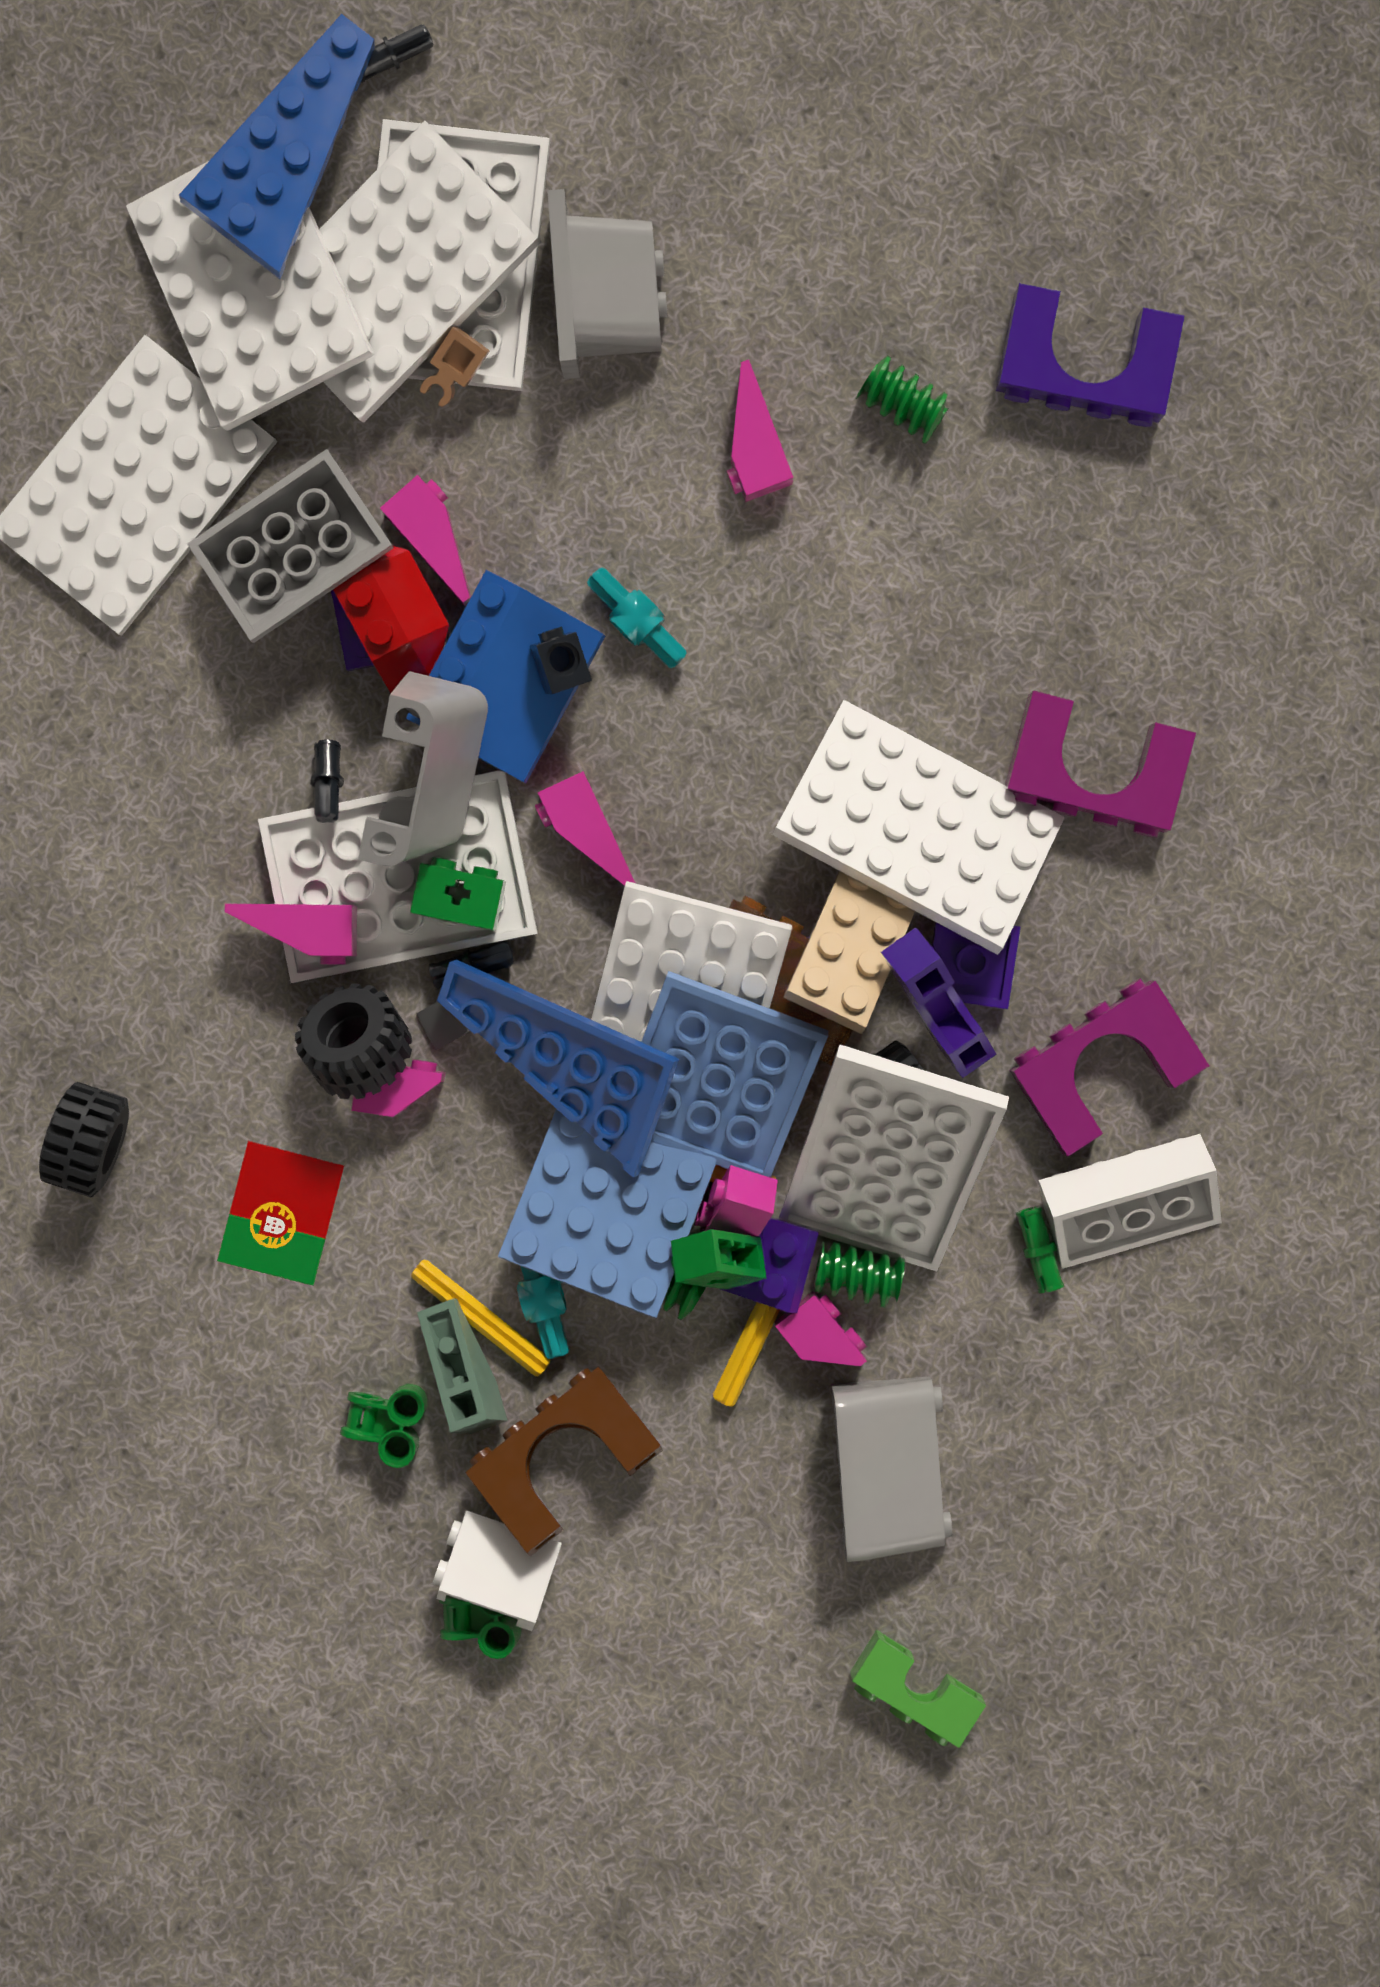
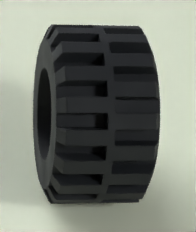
[295,984,412,1100]
[39,1081,129,1198]

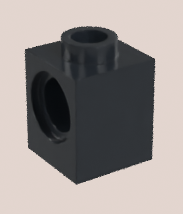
[530,626,592,694]

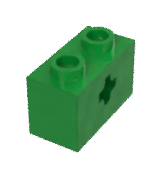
[410,857,506,931]
[671,1229,767,1290]

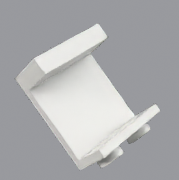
[432,1510,562,1631]

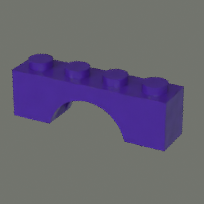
[881,928,997,1078]

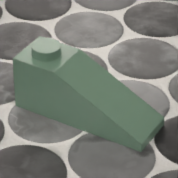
[417,1298,508,1434]

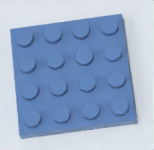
[641,971,829,1177]
[498,1109,718,1319]

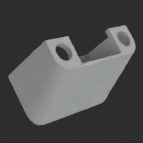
[358,671,488,866]

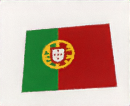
[217,1141,344,1286]

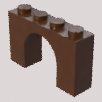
[465,1366,663,1556]

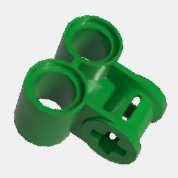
[340,1384,428,1468]
[439,1595,522,1659]

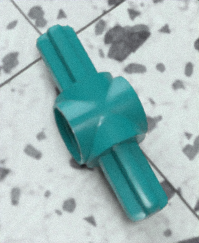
[587,567,687,669]
[517,1266,569,1359]

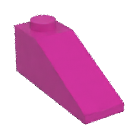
[726,359,794,502]
[380,475,471,607]
[535,771,636,886]
[225,904,357,965]

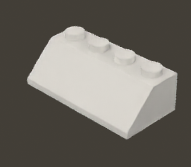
[1039,1134,1222,1269]

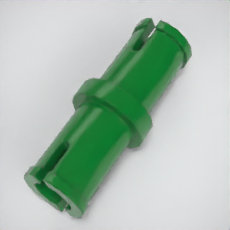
[1015,1206,1064,1294]

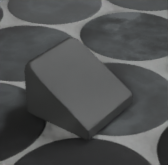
[416,1002,471,1050]

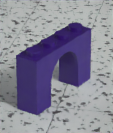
[996,283,1185,427]

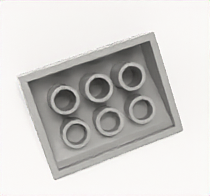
[187,449,394,643]

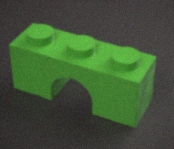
[850,1630,986,1748]

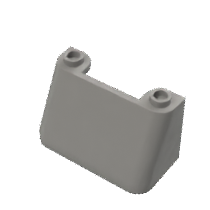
[831,1376,952,1562]

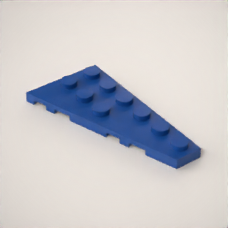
[179,14,375,279]
[437,960,680,1178]

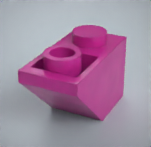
[351,1059,446,1117]
[695,1165,778,1237]
[774,1291,867,1366]

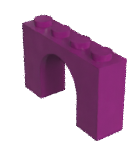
[1005,690,1196,838]
[1009,978,1210,1156]

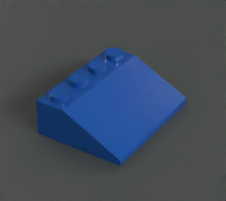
[406,570,605,783]

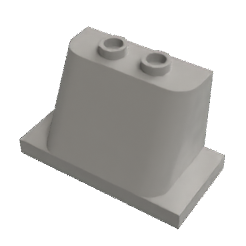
[547,189,667,379]

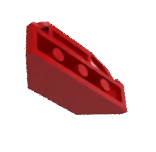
[333,546,450,693]

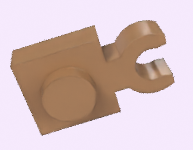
[420,326,490,407]

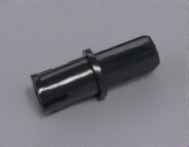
[361,25,433,83]
[310,739,344,823]
[429,942,514,989]

